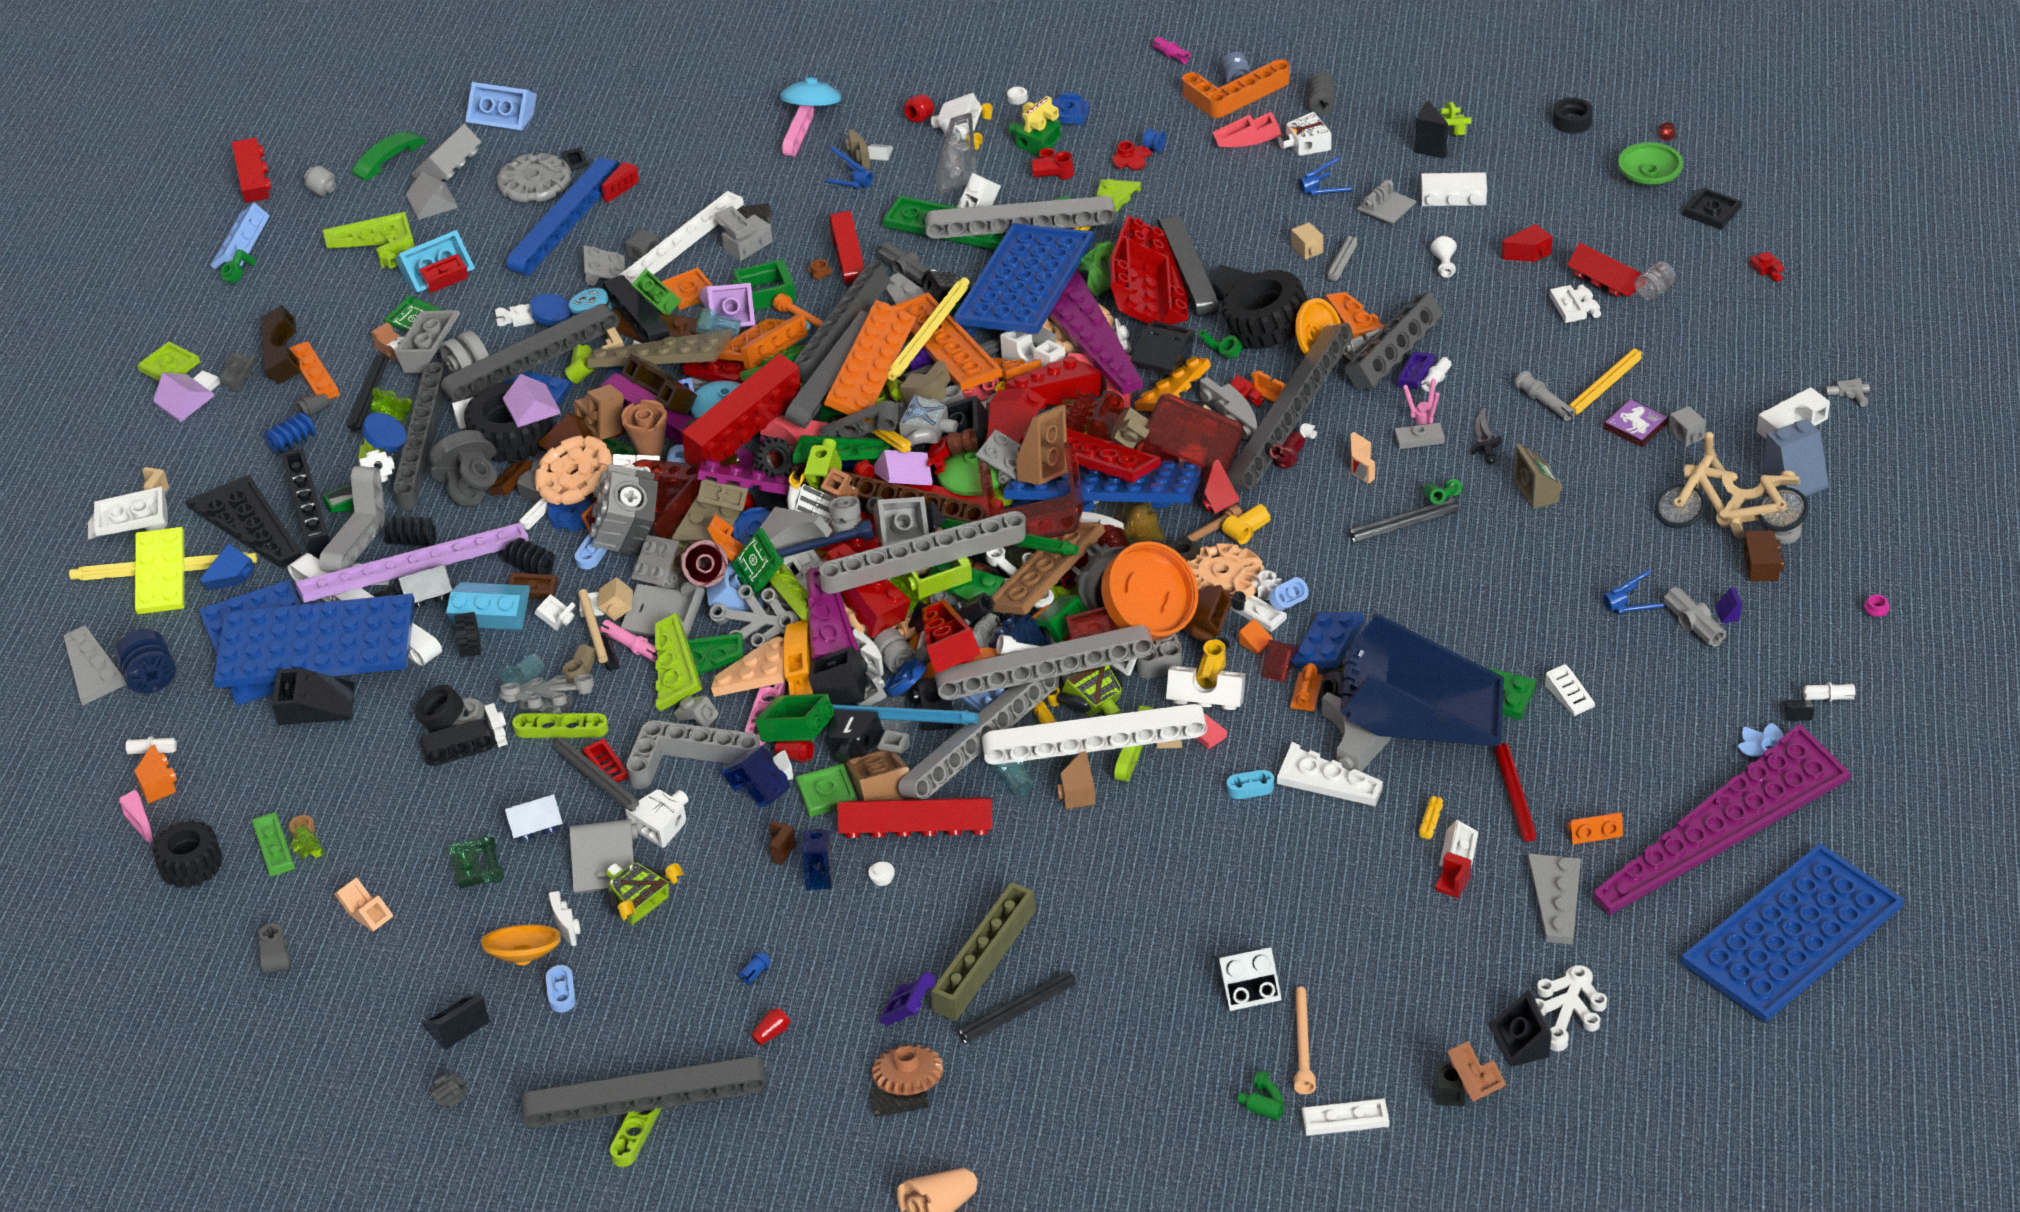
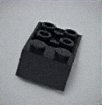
[1130,321,1195,374]
[272,668,355,725]

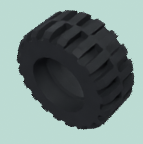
[1221,269,1308,349]
[464,382,554,463]

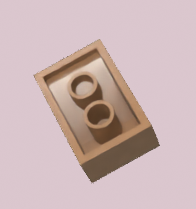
[1016,405,1068,485]
[844,750,909,800]

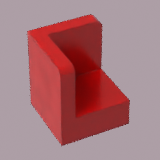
[1435,852,1472,899]

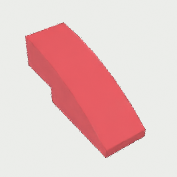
[1212,111,1282,147]

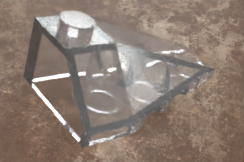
[936,113,977,194]

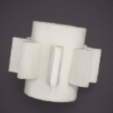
[1252,570,1282,600]

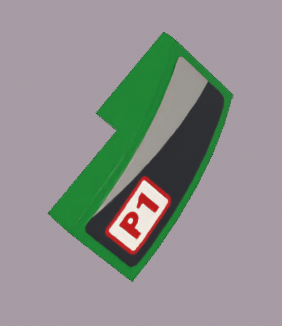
[323,485,354,512]

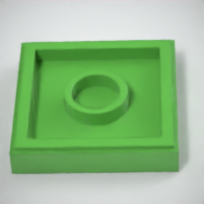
[795,764,857,817]

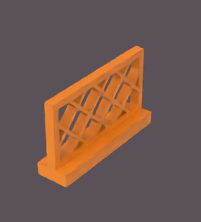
[717,314,808,369]

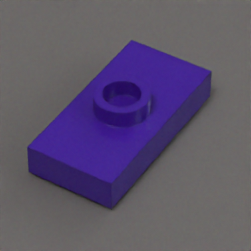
[1397,352,1435,389]

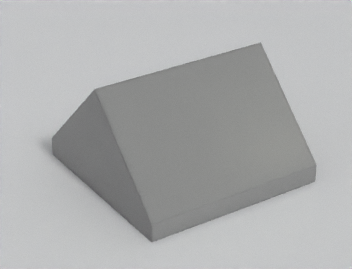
[406,172,458,220]

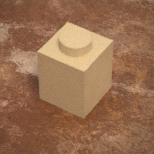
[1291,222,1323,260]
[598,577,633,621]

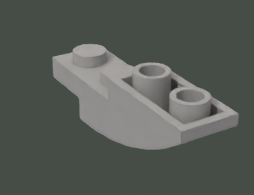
[1200,377,1258,442]

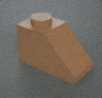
[1057,751,1096,809]

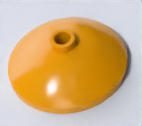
[1295,298,1341,356]
[481,924,561,965]

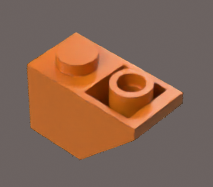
[134,745,177,804]

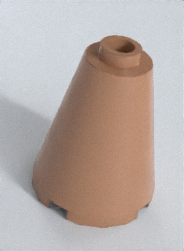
[621,400,667,459]

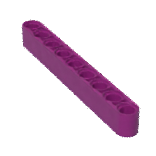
[598,373,754,472]

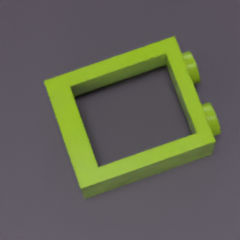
[903,557,972,599]

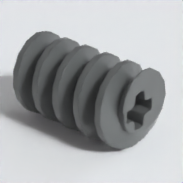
[1309,71,1335,116]

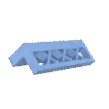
[211,202,270,269]

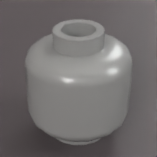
[304,165,336,196]

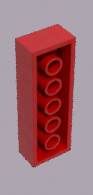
[682,353,801,471]

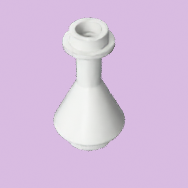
[1431,236,1457,278]

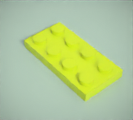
[135,527,185,615]

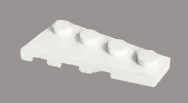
[1277,742,1383,806]

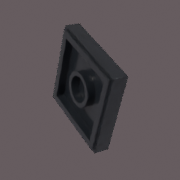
[1683,188,1742,230]

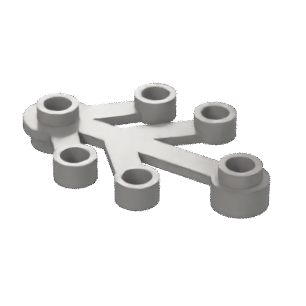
[709,585,800,648]
[499,674,594,709]

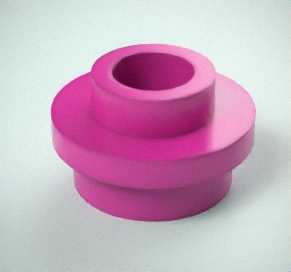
[1864,594,1890,617]

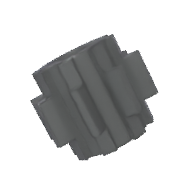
[431,1072,468,1108]

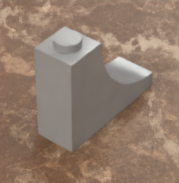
[760,507,833,550]
[1322,692,1391,772]

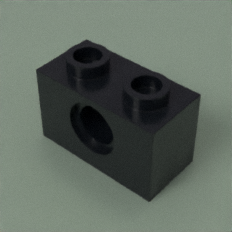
[912,677,954,731]

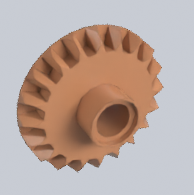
[872,1044,943,1095]

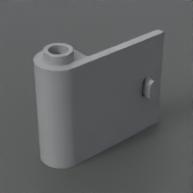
[621,582,705,639]
[570,819,639,894]

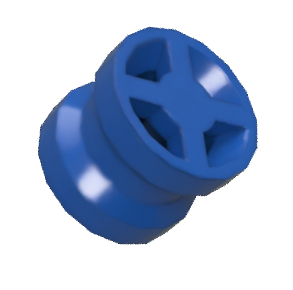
[1142,128,1166,152]

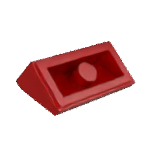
[419,254,468,293]

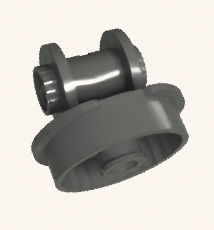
[429,430,497,507]
[1071,542,1125,613]

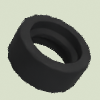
[1552,98,1593,133]
[415,684,464,732]

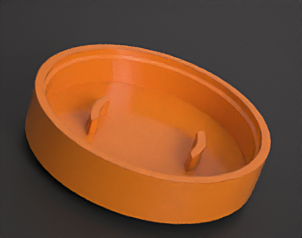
[1101,541,1198,641]

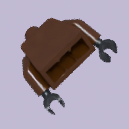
[1184,585,1246,648]

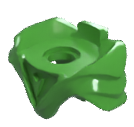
[1077,241,1115,296]

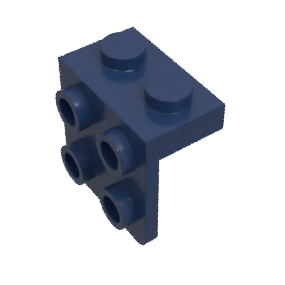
[988,613,1051,648]

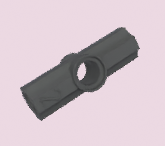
[878,242,932,286]

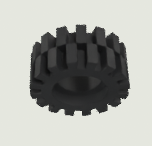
[751,437,795,478]
[455,612,481,657]

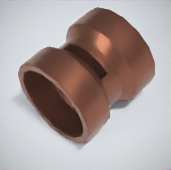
[947,429,978,456]

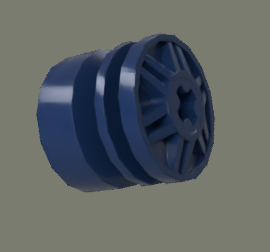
[115,629,176,694]

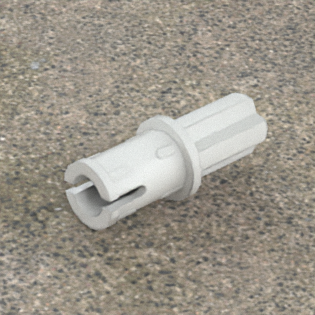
[1421,357,1452,392]
[1803,682,1855,702]
[126,736,177,755]

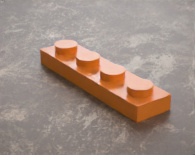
[289,341,340,399]

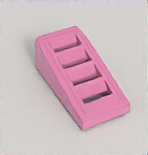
[119,790,153,843]

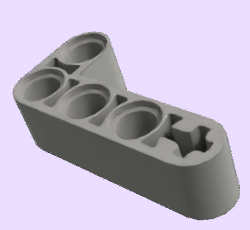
[1136,633,1182,679]

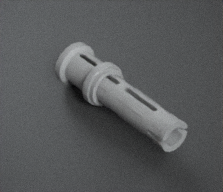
[1515,370,1575,421]

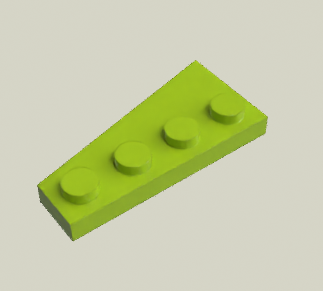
[323,212,412,249]
[655,613,703,712]

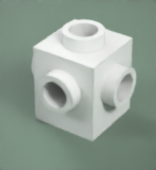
[358,450,395,483]

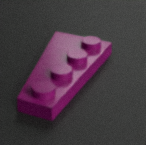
[697,459,791,495]
[806,567,859,660]

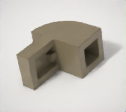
[900,361,951,405]
[1111,408,1149,449]

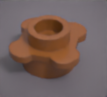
[807,259,833,279]

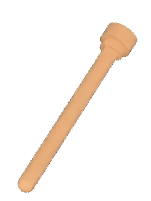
[1294,986,1316,1094]

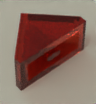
[1261,639,1300,682]

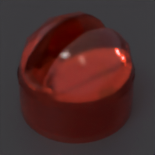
[1659,122,1676,140]

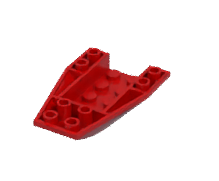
[1109,215,1189,324]

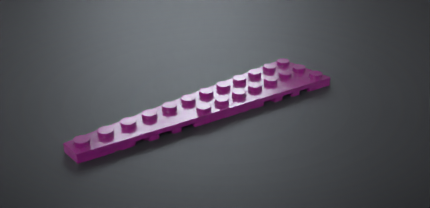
[1048,269,1143,395]
[1592,723,1851,915]

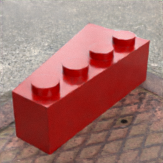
[922,599,981,674]

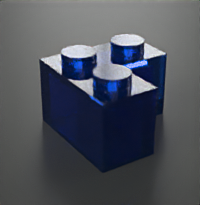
[720,746,792,808]

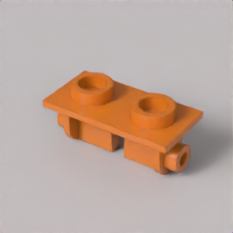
[1251,370,1286,403]
[1290,663,1323,712]
[1567,812,1623,845]

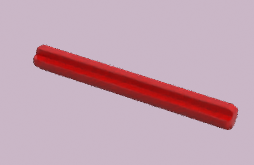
[1495,743,1537,842]

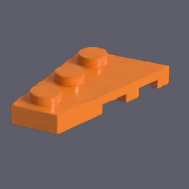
[1325,292,1386,339]
[992,358,1042,382]

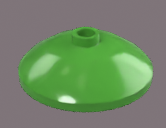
[1618,142,1683,185]
[937,450,1003,496]

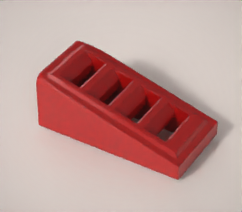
[602,162,639,203]
[582,738,628,783]

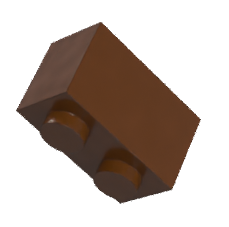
[1743,530,1784,582]

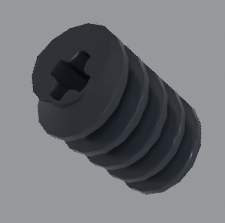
[384,515,437,546]
[503,538,555,575]

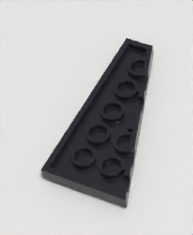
[185,475,302,568]

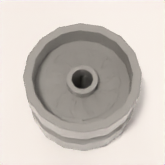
[439,330,489,375]

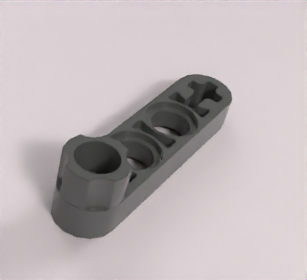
[820,401,899,438]

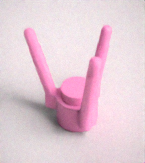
[1403,378,1440,425]

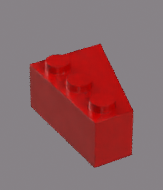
[232,137,272,203]

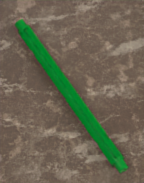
[938,518,1079,556]

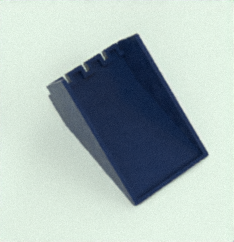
[1340,613,1504,746]

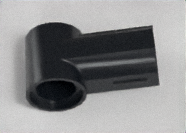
[951,592,995,625]

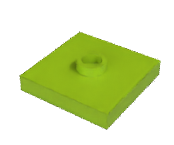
[137,341,200,381]

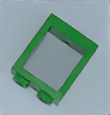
[731,259,796,311]
[755,694,834,742]

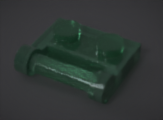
[449,836,505,889]

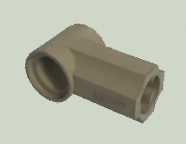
[562,644,597,691]

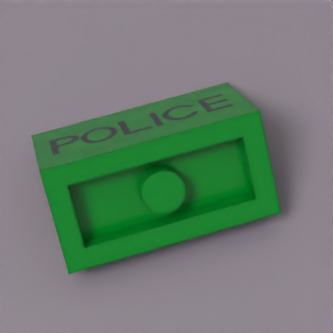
[1035,595,1090,642]

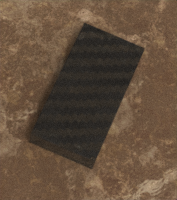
[737,203,772,222]
[870,1088,929,1117]

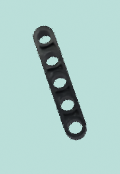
[602,274,670,343]

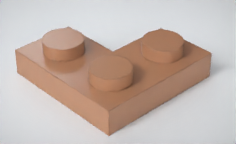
[1447,1041,1506,1102]

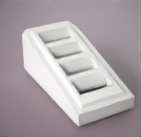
[1545,664,1595,716]

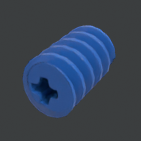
[264,412,316,454]

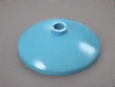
[780,77,841,106]
[691,380,740,419]

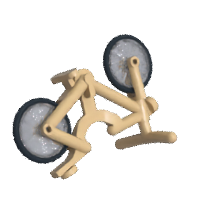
[1656,432,1808,539]

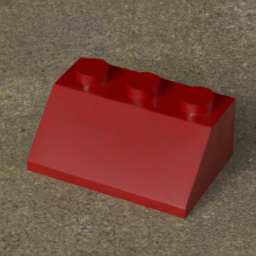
[1567,242,1649,297]

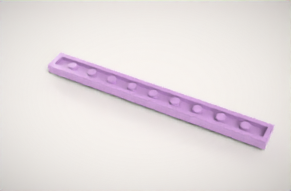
[296,523,529,602]

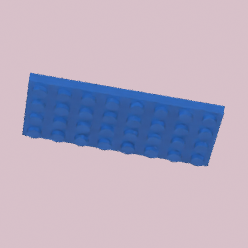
[954,223,1094,334]
[1004,460,1204,503]
[213,593,415,688]
[1681,843,1905,1023]

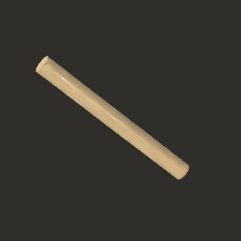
[578,589,608,663]

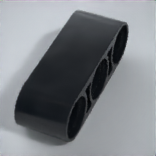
[420,719,495,766]

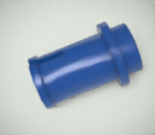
[738,952,771,985]

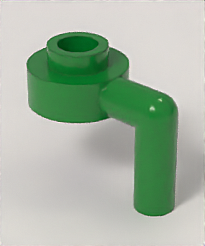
[220,249,256,284]
[1198,329,1242,359]

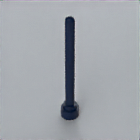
[776,519,874,558]

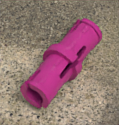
[1153,36,1191,64]

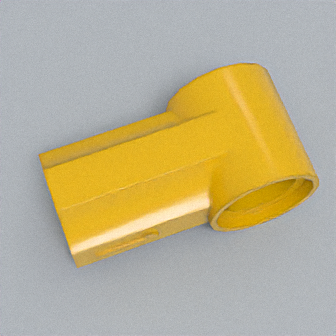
[1222,504,1270,545]
[1196,639,1226,689]

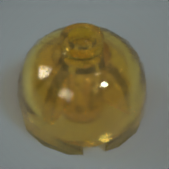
[1124,502,1166,543]

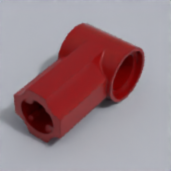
[1032,151,1075,179]

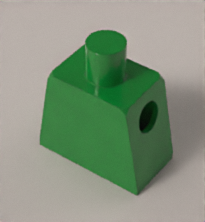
[1009,119,1061,156]

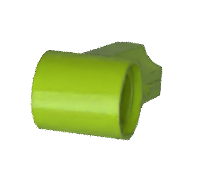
[565,344,595,384]

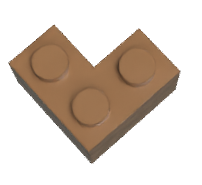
[574,384,624,440]

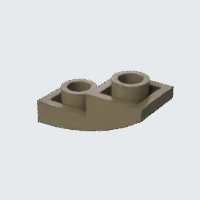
[846,129,871,169]

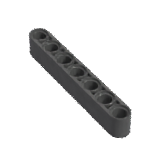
[1158,215,1218,316]

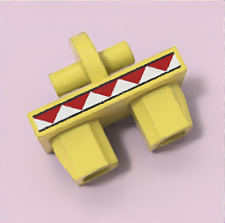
[1022,96,1059,133]

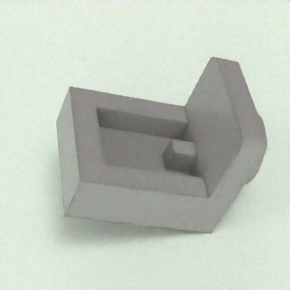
[855,670,887,707]
[674,695,719,727]

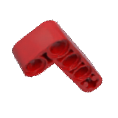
[829,210,864,285]

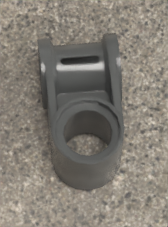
[259,923,291,975]

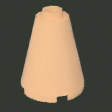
[897,1168,978,1212]

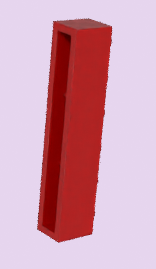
[837,797,993,838]

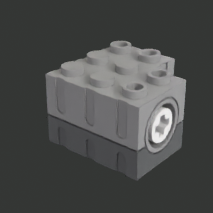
[589,464,658,556]

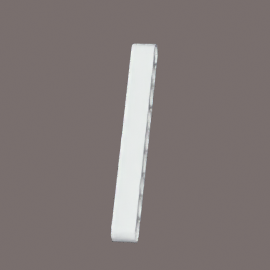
[287,553,442,666]
[982,704,1207,765]

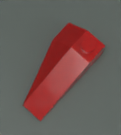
[985,387,1046,443]

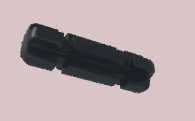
[601,632,620,671]

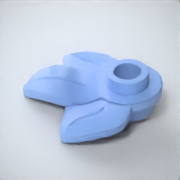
[1738,723,1784,757]

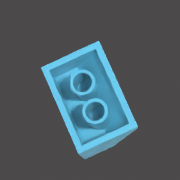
[395,230,475,293]
[446,582,530,630]

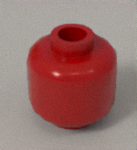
[904,94,934,123]

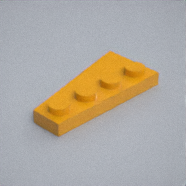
[1134,356,1211,412]

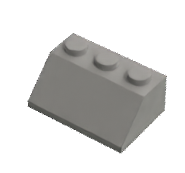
[411,124,481,181]
[395,310,460,373]

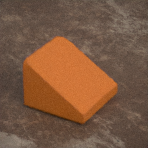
[1239,619,1273,655]

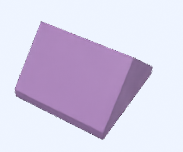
[707,283,755,330]
[153,373,214,422]
[503,374,561,428]
[874,450,932,486]

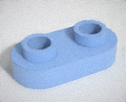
[575,535,607,570]
[1269,577,1308,611]
[546,965,576,1013]

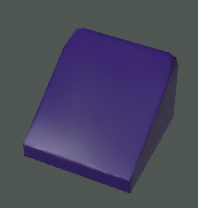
[1715,587,1742,623]

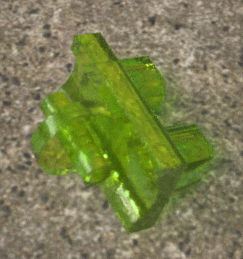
[371,387,412,422]

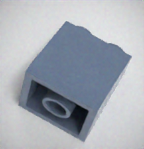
[1761,418,1829,503]

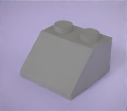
[873,497,929,546]

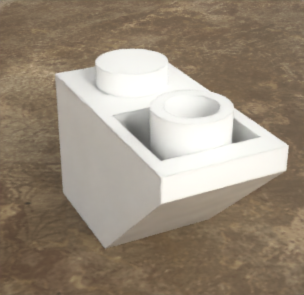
[958,173,1001,208]

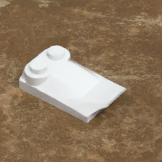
[88,487,168,540]

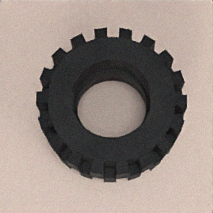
[152,820,223,888]

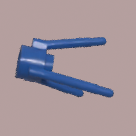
[825,146,873,189]
[1298,157,1353,196]
[1603,570,1666,614]

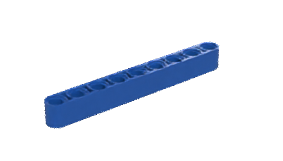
[506,157,621,275]

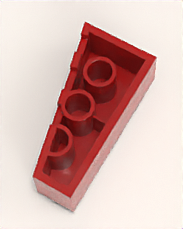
[1005,356,1102,410]
[825,543,911,638]

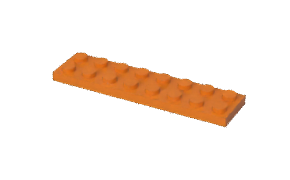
[892,293,1003,391]
[824,300,917,422]

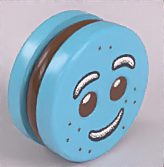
[569,288,612,316]

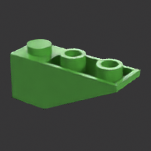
[631,268,682,315]

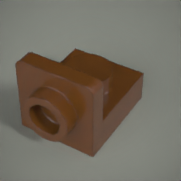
[769,820,796,865]

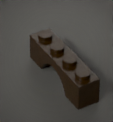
[261,305,300,385]
[621,354,697,415]

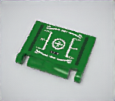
[384,295,446,332]
[731,528,784,598]

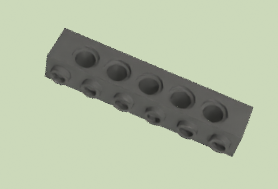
[1344,292,1443,390]

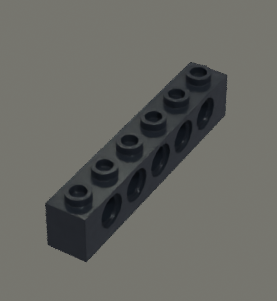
[281,448,330,559]

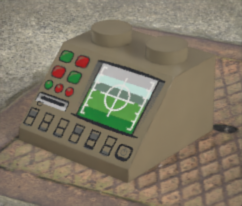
[1514,444,1562,509]

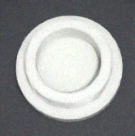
[869,862,895,886]

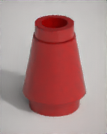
[775,740,814,763]
[750,1007,791,1046]

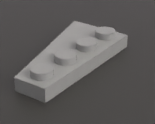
[1528,853,1581,945]

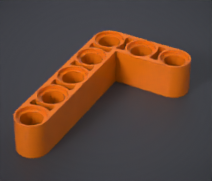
[1182,59,1290,118]

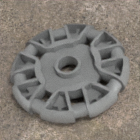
[497,153,571,203]

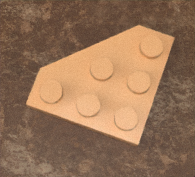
[711,637,785,697]

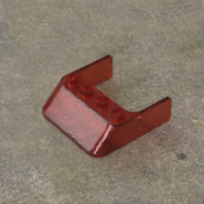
[978,442,1084,548]
[585,459,701,540]

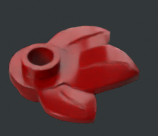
[1113,141,1152,170]

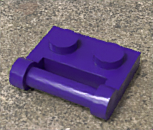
[879,972,936,1026]

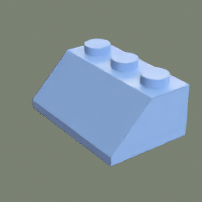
[465,82,537,131]
[706,557,764,612]

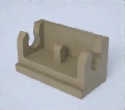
[697,476,748,511]

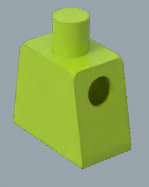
[804,439,842,495]

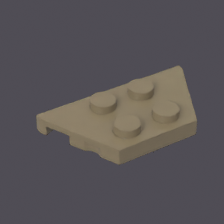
[672,495,742,542]

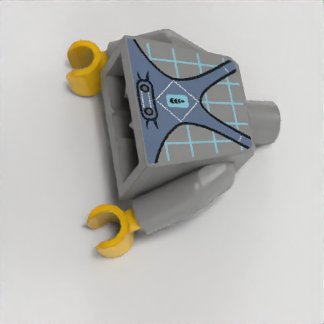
[893,395,958,451]

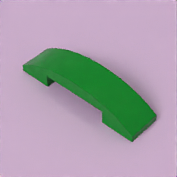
[352,131,426,181]

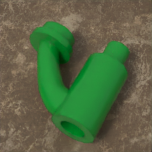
[1423,478,1462,504]
[1238,1071,1285,1121]

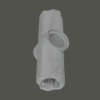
[1663,587,1726,647]

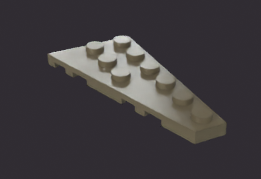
[587,329,733,368]

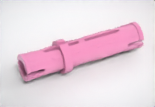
[600,620,658,662]

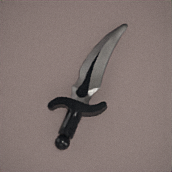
[1471,408,1502,464]

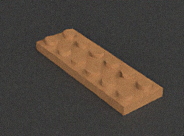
[992,521,1105,615]

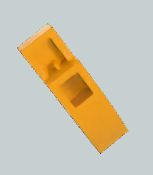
[784,620,813,695]

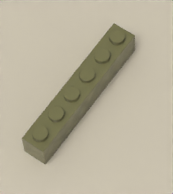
[931,882,1036,1021]

